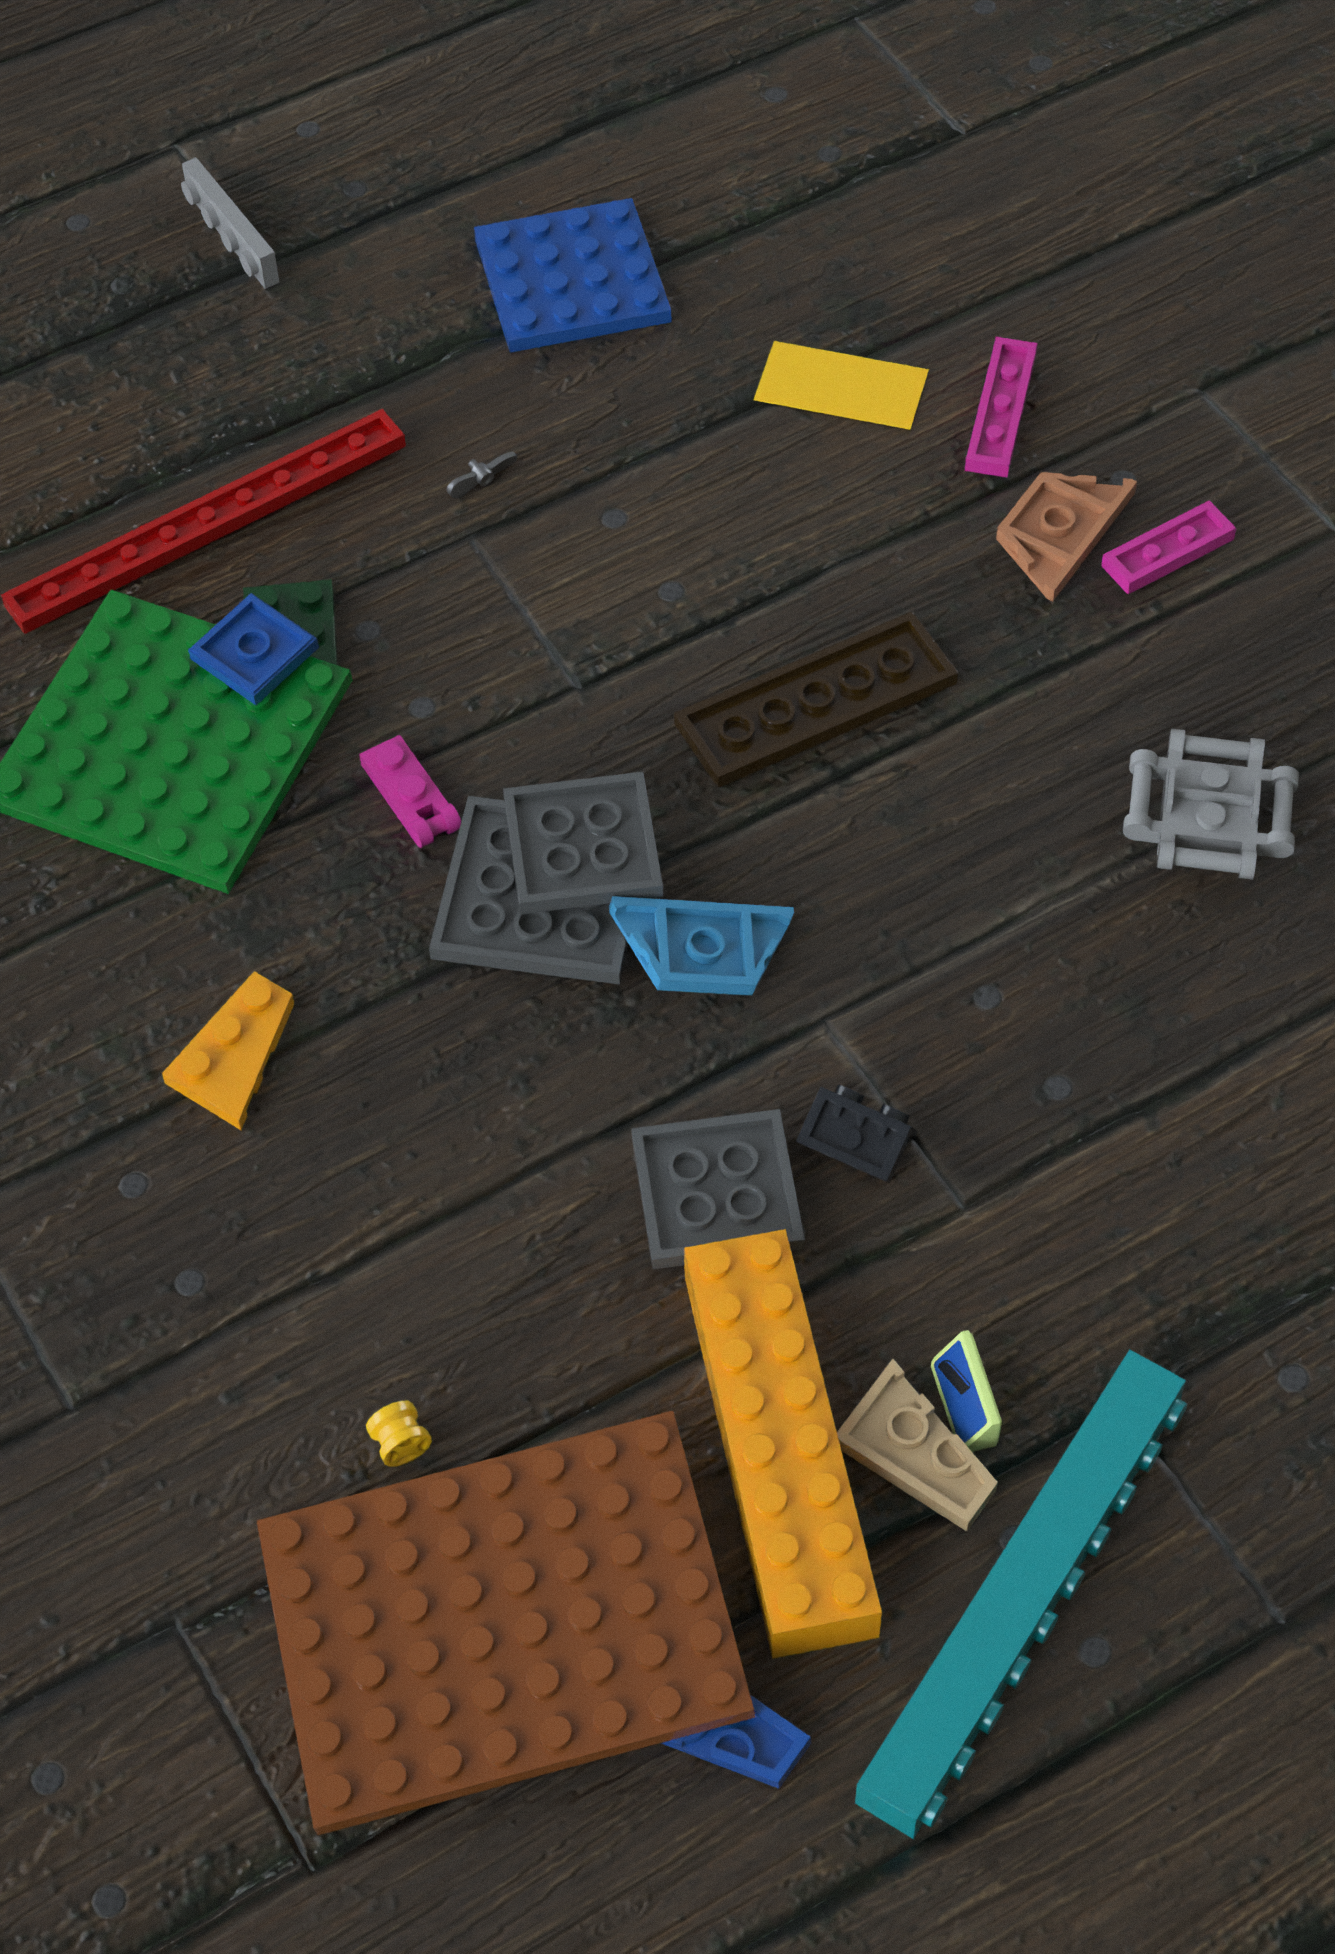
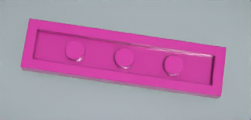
[965,337,1038,478]

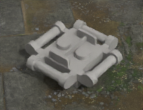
[1123,729,1299,880]

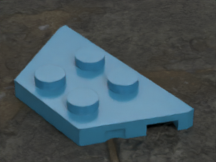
[609,896,794,996]

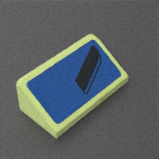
[931,1330,1002,1452]

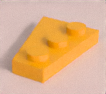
[162,971,294,1130]

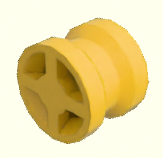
[366,1401,432,1467]

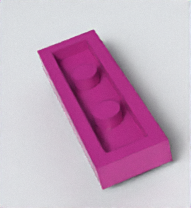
[1101,500,1236,594]

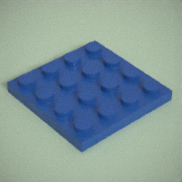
[474,198,672,353]

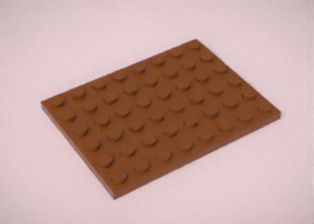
[256,1411,755,1835]

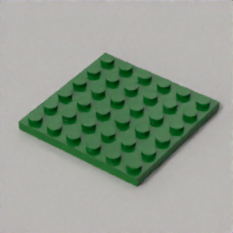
[0,590,353,894]

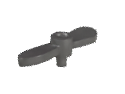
[446,452,518,498]

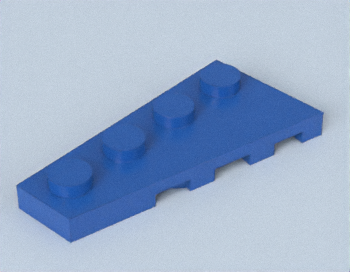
[661,1695,811,1789]

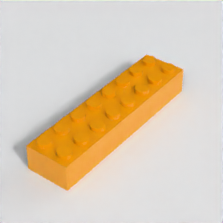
[684,1229,882,1659]

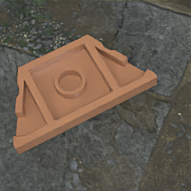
[996,472,1137,602]

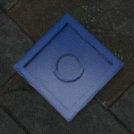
[188,593,319,705]

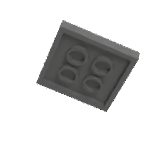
[503,772,663,914]
[631,1109,805,1269]

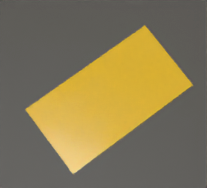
[753,341,929,430]

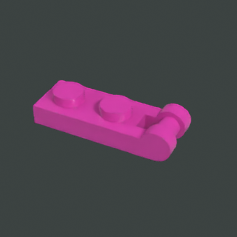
[359,735,461,848]

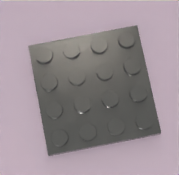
[429,796,628,985]

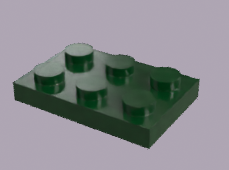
[243,579,338,665]

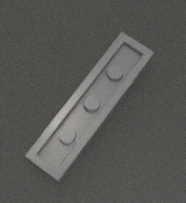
[181,157,279,289]

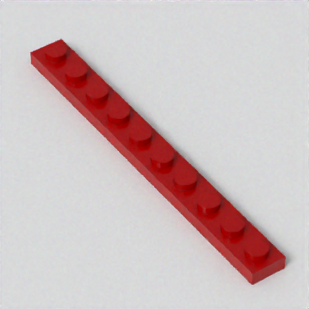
[1,409,406,634]

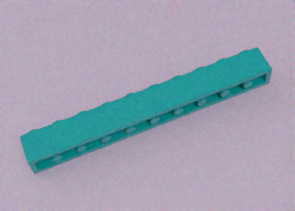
[855,1349,1188,1839]

